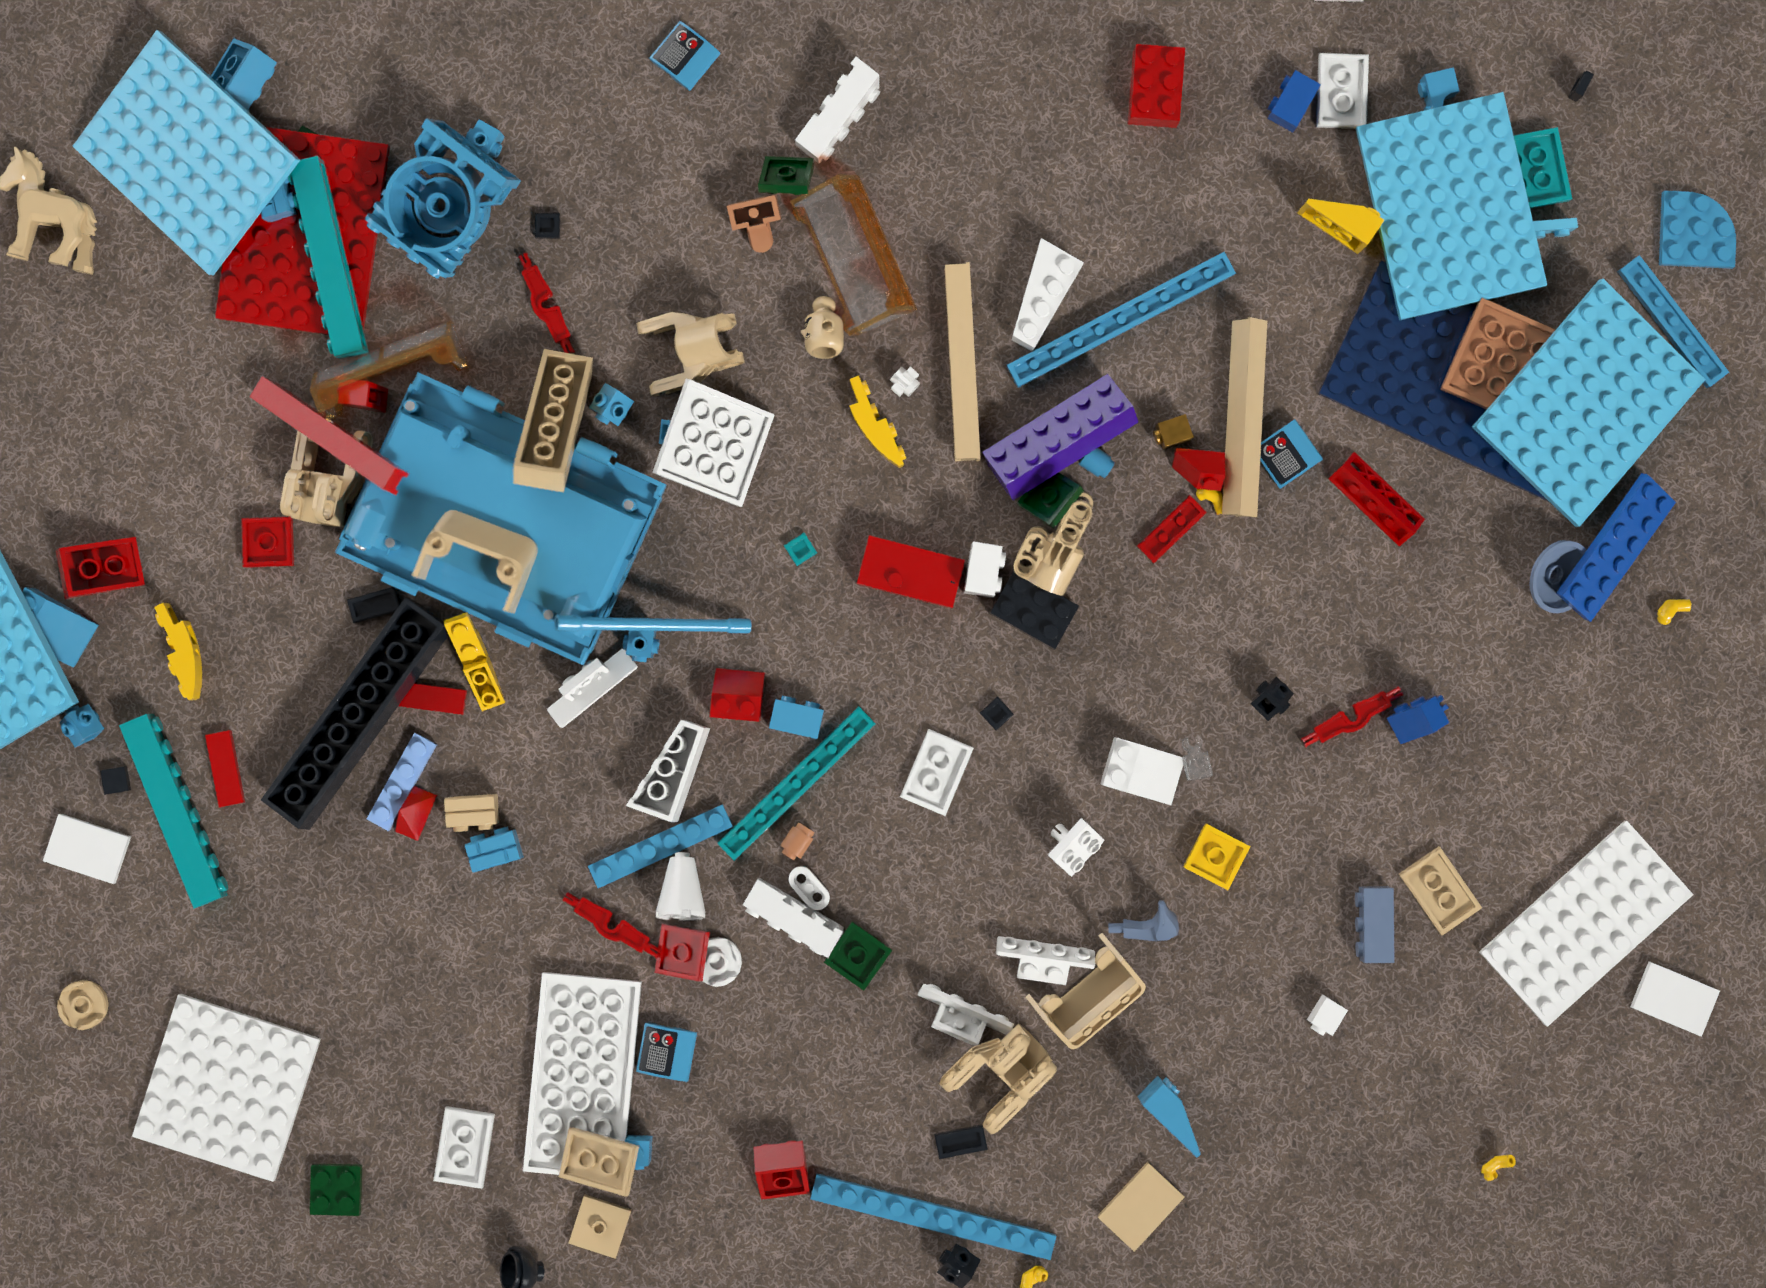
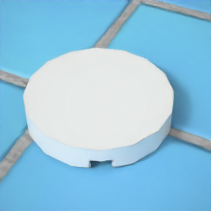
[702,937,742,987]

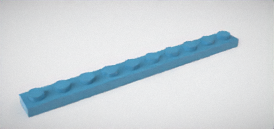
[1006,252,1236,388]
[810,1174,1056,1260]

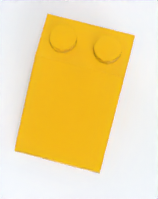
[1297,199,1384,254]

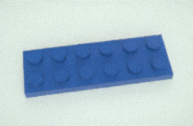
[1556,473,1676,622]

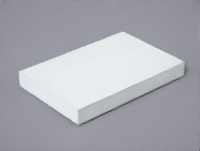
[1316,53,1369,129]
[900,729,974,816]
[43,814,131,884]
[1630,962,1720,1037]
[433,1106,495,1189]

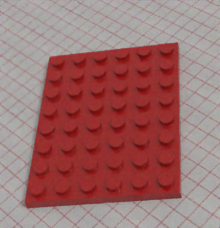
[215,127,390,335]

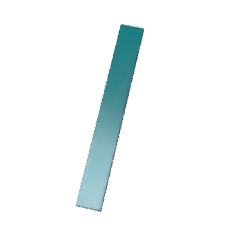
[717,706,876,861]

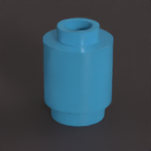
[1078,448,1115,478]

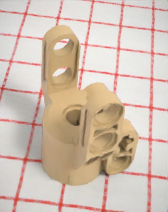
[636,312,745,396]
[280,431,373,528]
[1014,491,1093,596]
[939,1023,1057,1134]

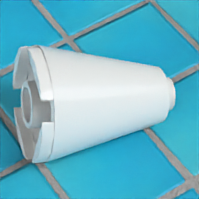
[656,852,705,921]

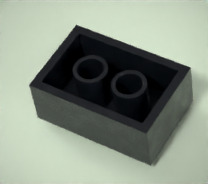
[989,571,1079,650]

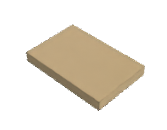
[1398,846,1482,936]
[559,1127,639,1197]
[1097,1162,1184,1252]

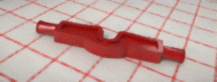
[518,253,575,354]
[1301,687,1403,747]
[563,892,662,959]

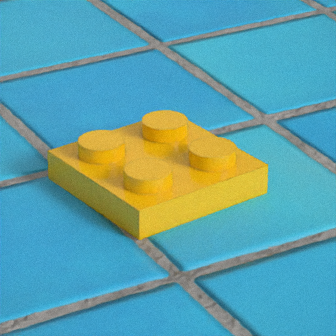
[1183,823,1251,890]

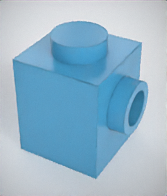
[625,1135,653,1170]

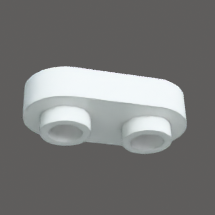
[789,866,830,910]

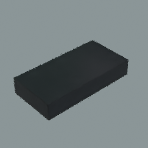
[347,587,400,623]
[934,1124,988,1159]

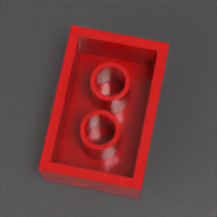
[1128,44,1185,128]

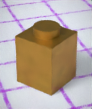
[1153,414,1193,449]

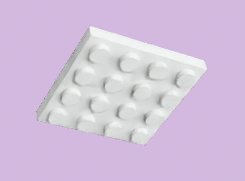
[652,379,774,507]

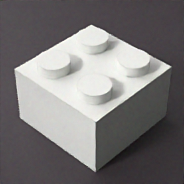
[963,542,1006,598]

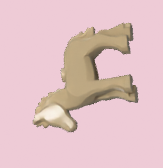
[0,147,97,275]

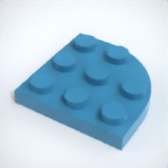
[1659,191,1736,269]

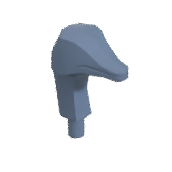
[1108,900,1179,941]

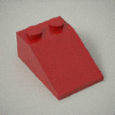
[56,537,145,599]

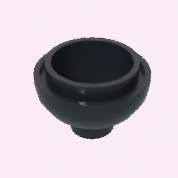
[500,1246,545,1288]

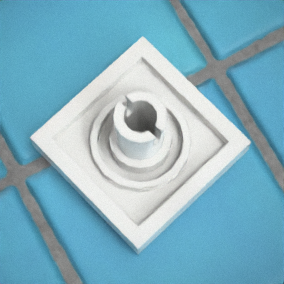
[1048,818,1105,877]

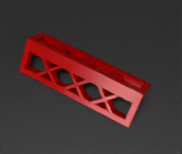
[1328,452,1425,547]

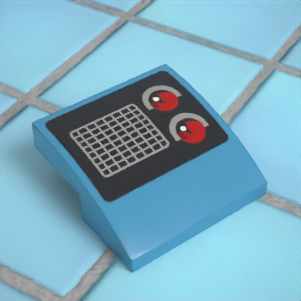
[649,21,721,91]
[1260,419,1323,489]
[636,1022,697,1082]

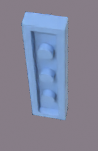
[367,733,437,831]

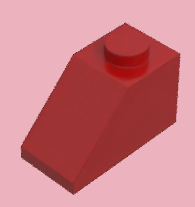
[337,379,388,413]
[1172,448,1225,491]

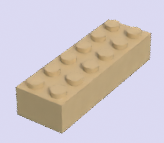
[513,349,593,492]

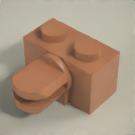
[727,194,782,253]

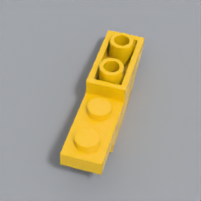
[849,376,906,468]
[154,603,202,700]
[444,612,505,711]

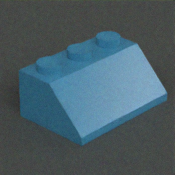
[210,38,277,112]

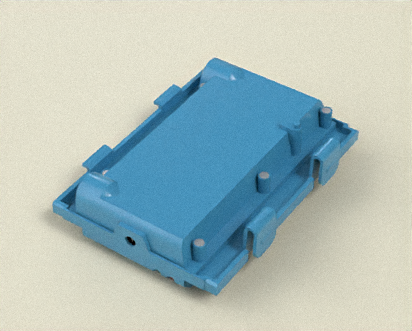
[335,372,667,665]

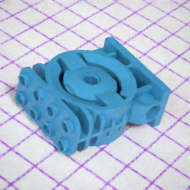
[365,118,521,279]

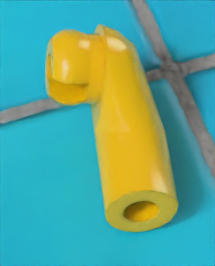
[1196,489,1223,515]
[1657,599,1691,625]
[1481,1155,1516,1181]
[1020,1266,1048,1288]

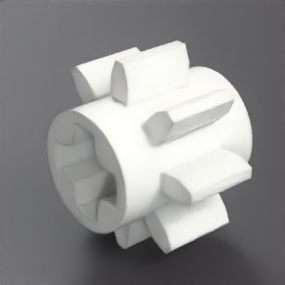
[890,366,920,397]

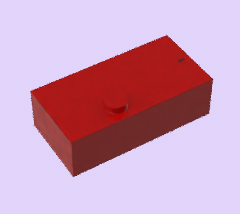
[857,535,965,609]

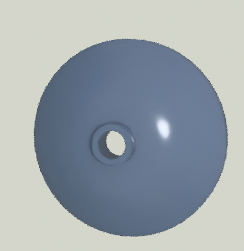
[1530,540,1586,613]

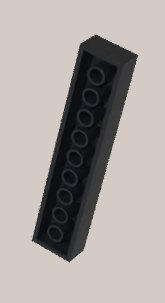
[261,597,449,830]

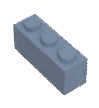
[1355,886,1394,963]

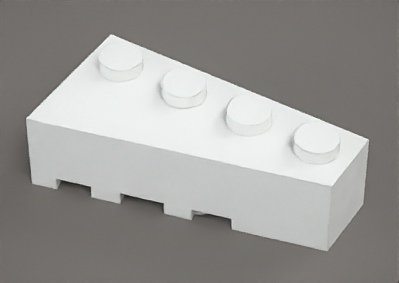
[795,57,880,164]
[1011,238,1084,352]
[626,720,710,822]
[743,878,844,958]

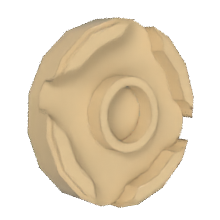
[57,980,109,1030]

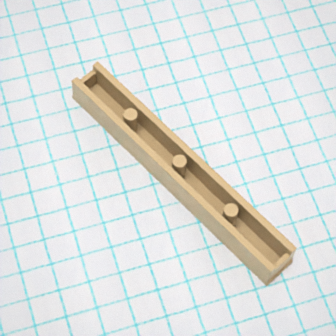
[944,262,980,461]
[1222,317,1267,517]

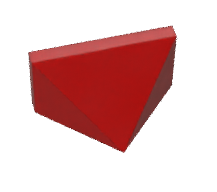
[395,786,437,841]

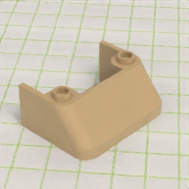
[412,510,538,613]
[1026,933,1146,1049]

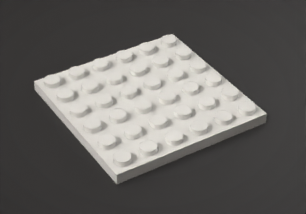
[132,994,321,1182]

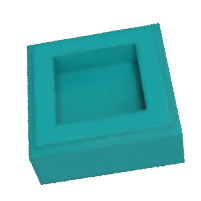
[784,533,817,566]

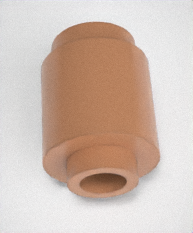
[780,822,814,860]

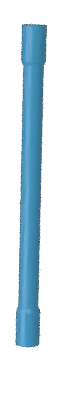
[555,616,752,633]

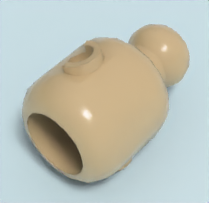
[801,296,844,359]

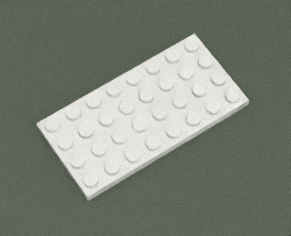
[1479,821,1693,1027]
[523,972,642,1175]

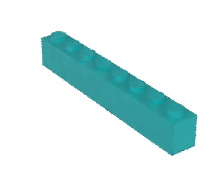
[288,156,369,359]
[119,714,228,909]

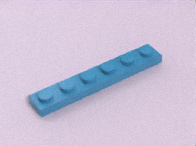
[1617,255,1729,388]
[588,804,733,888]

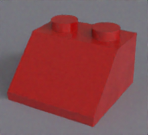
[710,668,765,722]
[753,1141,810,1200]

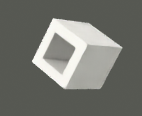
[1307,994,1348,1036]

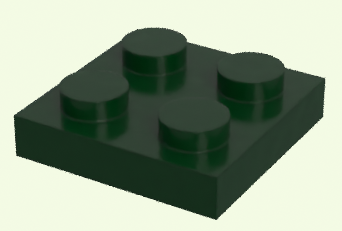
[758,156,814,195]
[1017,472,1084,529]
[824,921,892,991]
[310,1164,362,1216]

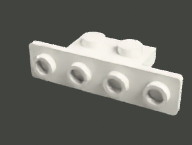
[547,649,638,728]
[996,936,1095,985]
[918,984,1014,1046]

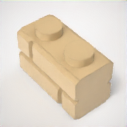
[444,794,499,832]

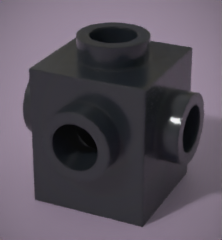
[1250,676,1294,721]
[937,1243,981,1288]

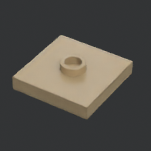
[568,1194,632,1259]

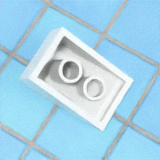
[1100,737,1185,805]

